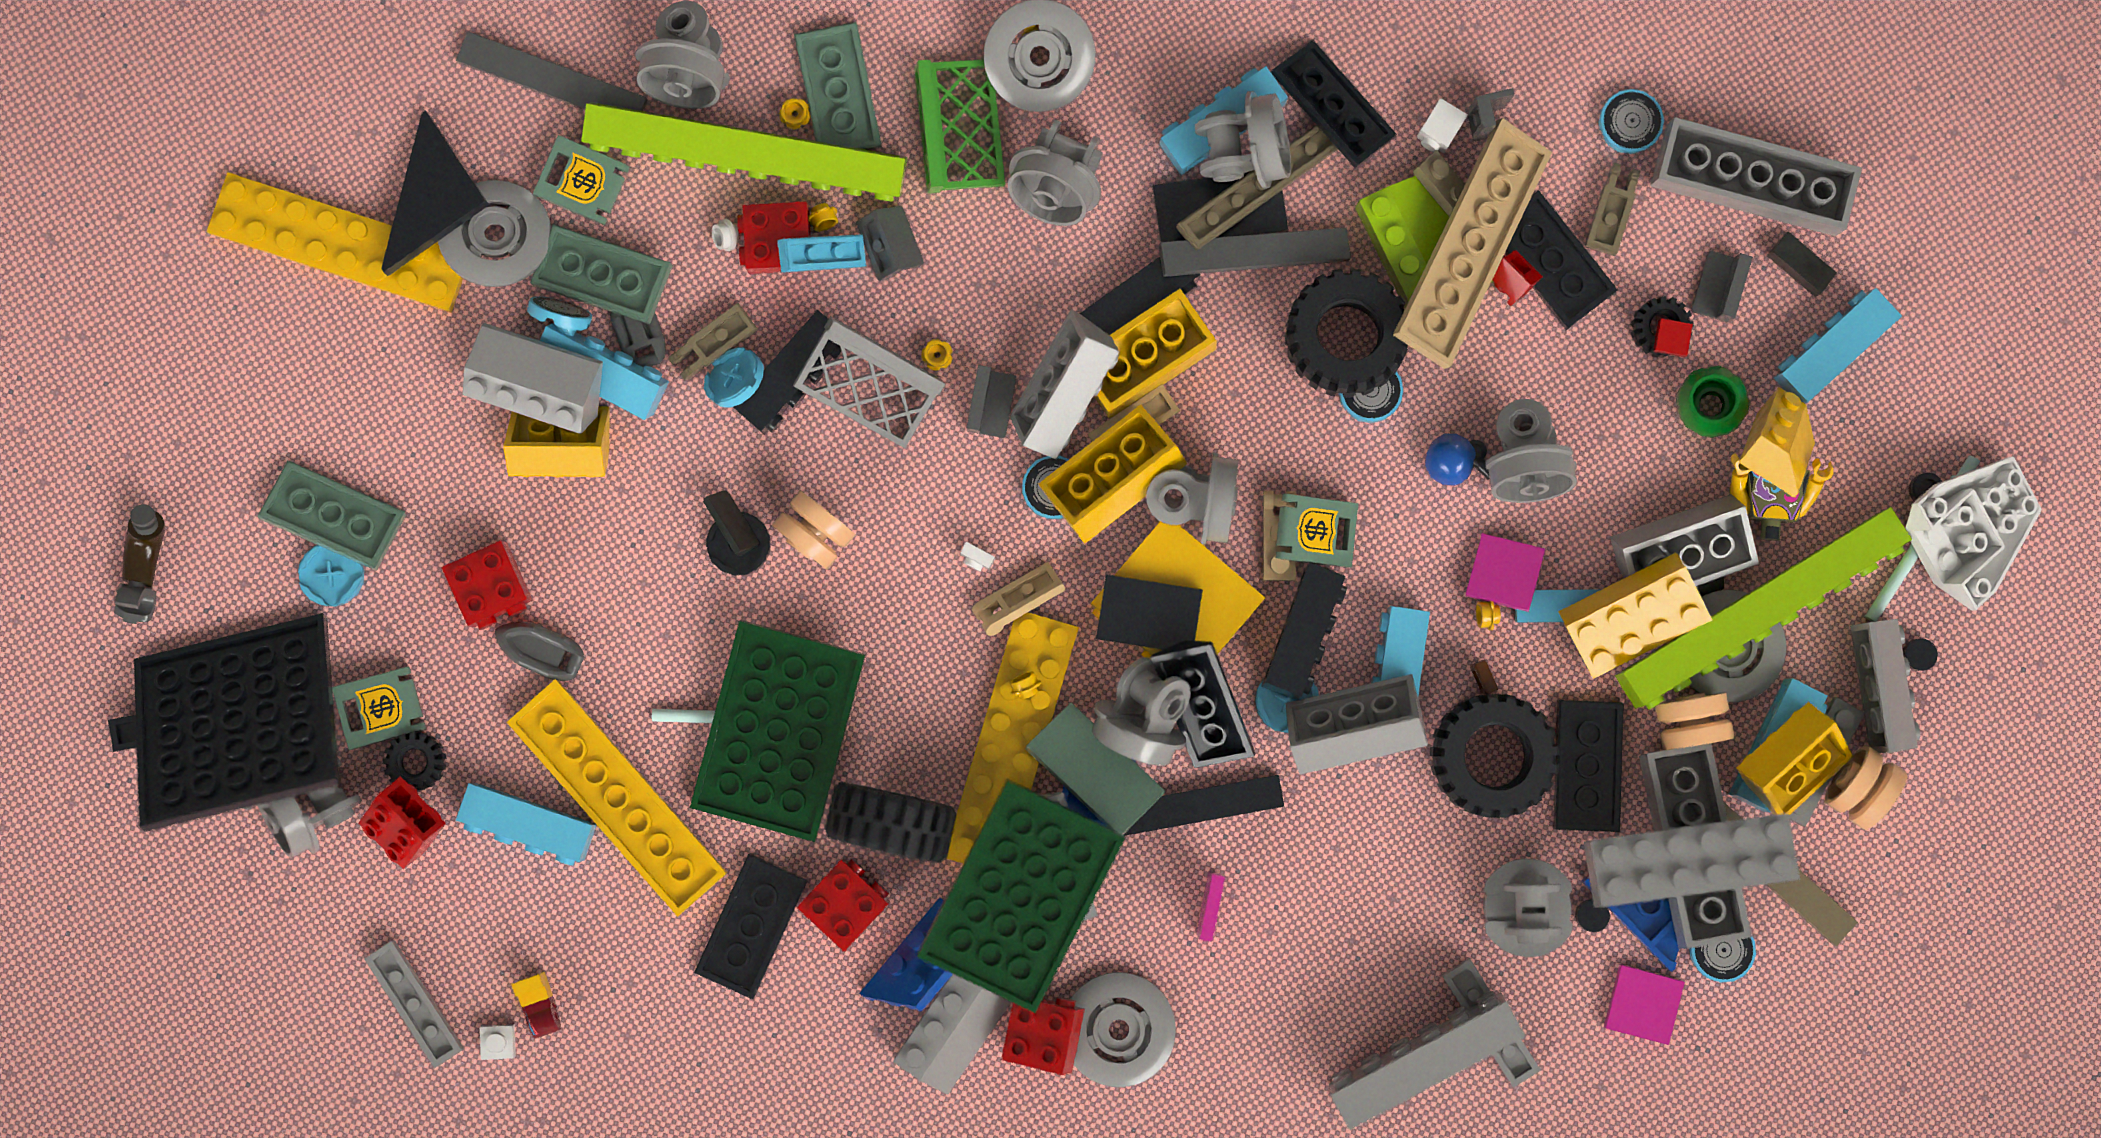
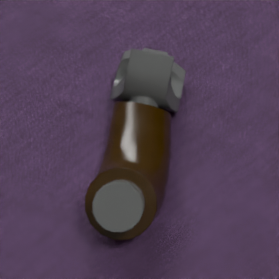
[114,504,165,624]

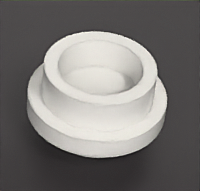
[712,219,739,251]

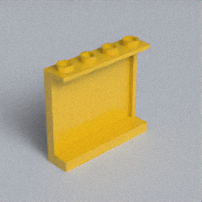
[1090,521,1265,658]

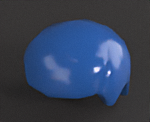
[1425,433,1476,486]

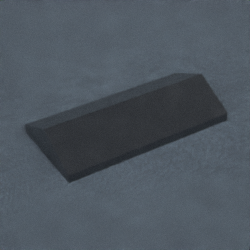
[1271,40,1397,168]
[1150,640,1256,768]

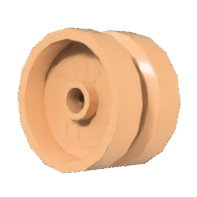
[772,490,856,570]
[1655,693,1735,750]
[1824,745,1908,830]

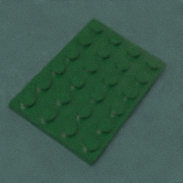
[690,620,866,842]
[917,779,1126,1013]

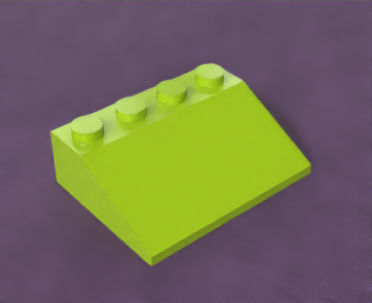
[1355,176,1493,309]

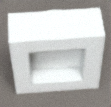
[960,542,995,572]
[480,1024,516,1060]

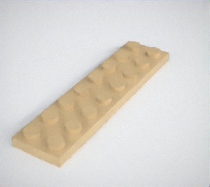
[1393,118,1552,369]

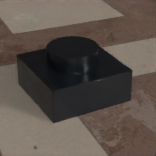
[108,715,136,752]

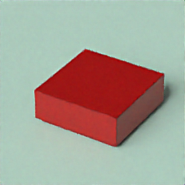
[1653,318,1693,357]

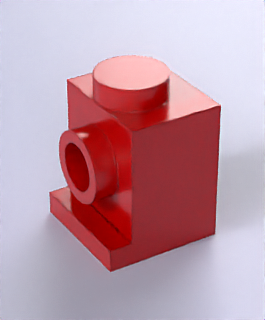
[1492,250,1543,307]

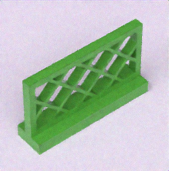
[914,59,1005,194]

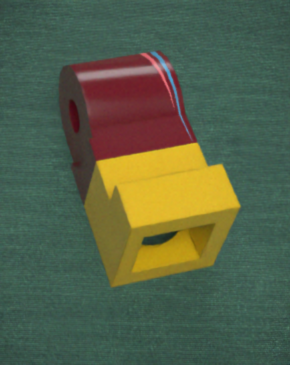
[511,972,561,1039]

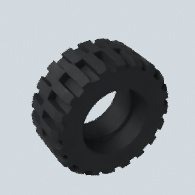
[1285,268,1408,398]
[1430,694,1560,818]
[825,782,957,863]

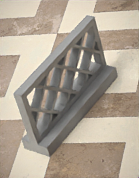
[793,316,946,448]

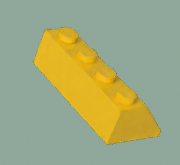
[1094,289,1217,419]

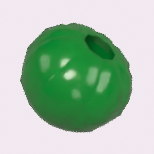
[1676,365,1750,438]

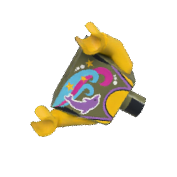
[1729,454,1834,541]

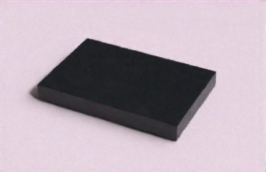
[1096,574,1203,650]

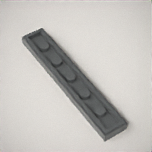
[456,31,648,111]
[1159,228,1351,277]

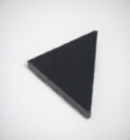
[381,110,489,276]

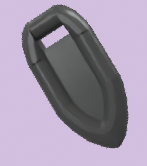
[610,312,666,368]
[495,622,585,681]

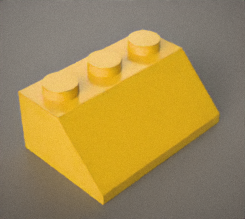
[1739,387,1815,498]
[503,406,610,478]
[1736,702,1853,815]

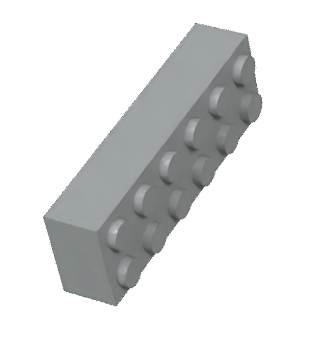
[1650,117,1862,236]
[1639,743,1752,949]
[1583,813,1800,908]
[1329,991,1526,1130]

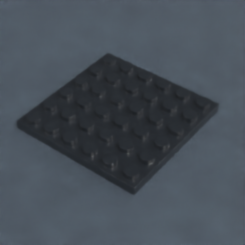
[134,613,340,833]

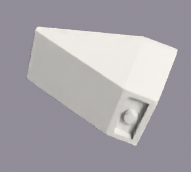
[1905,456,2042,610]

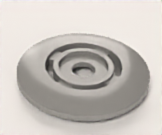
[984,0,1096,112]
[438,180,551,287]
[1689,590,1786,703]
[1071,972,1176,1087]

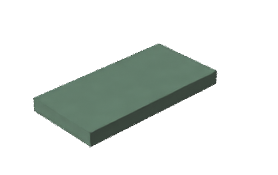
[794,22,882,150]
[530,224,673,324]
[258,460,406,571]
[1025,703,1165,835]

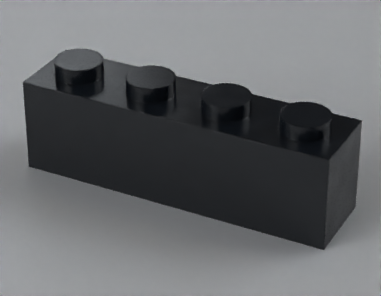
[1079,257,1201,335]
[733,309,847,435]
[1261,562,1347,700]

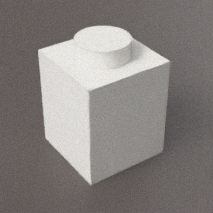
[1416,98,1468,154]

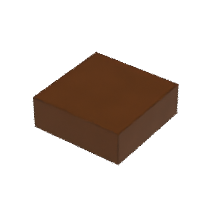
[1470,660,1499,695]

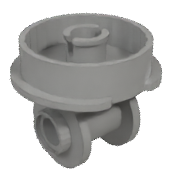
[635,0,730,109]
[1195,91,1291,189]
[1008,120,1103,226]
[1485,399,1577,503]
[1146,453,1239,544]
[1092,657,1190,766]
[257,758,362,858]
[1483,858,1573,957]

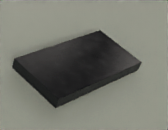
[1152,171,1288,243]
[1505,190,1618,330]
[1553,700,1624,832]
[694,853,808,1000]

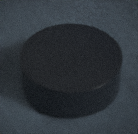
[1909,472,1942,502]
[1903,638,1938,671]
[1575,899,1610,932]

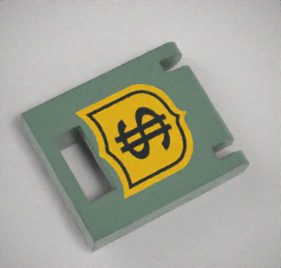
[533,135,630,226]
[1275,494,1358,568]
[332,667,426,750]

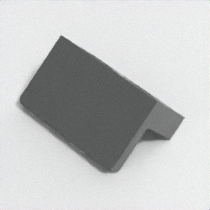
[1466,88,1515,142]
[856,206,924,281]
[1691,251,1753,323]
[967,365,1016,438]

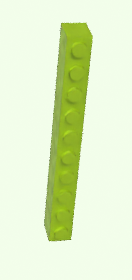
[581,102,908,202]
[1615,507,1912,710]

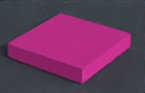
[1466,533,1545,612]
[1196,871,1225,942]
[1604,964,1685,1045]

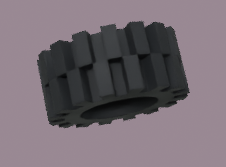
[1630,296,1694,357]
[382,732,447,791]

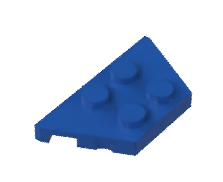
[1581,877,1679,972]
[859,897,953,1011]

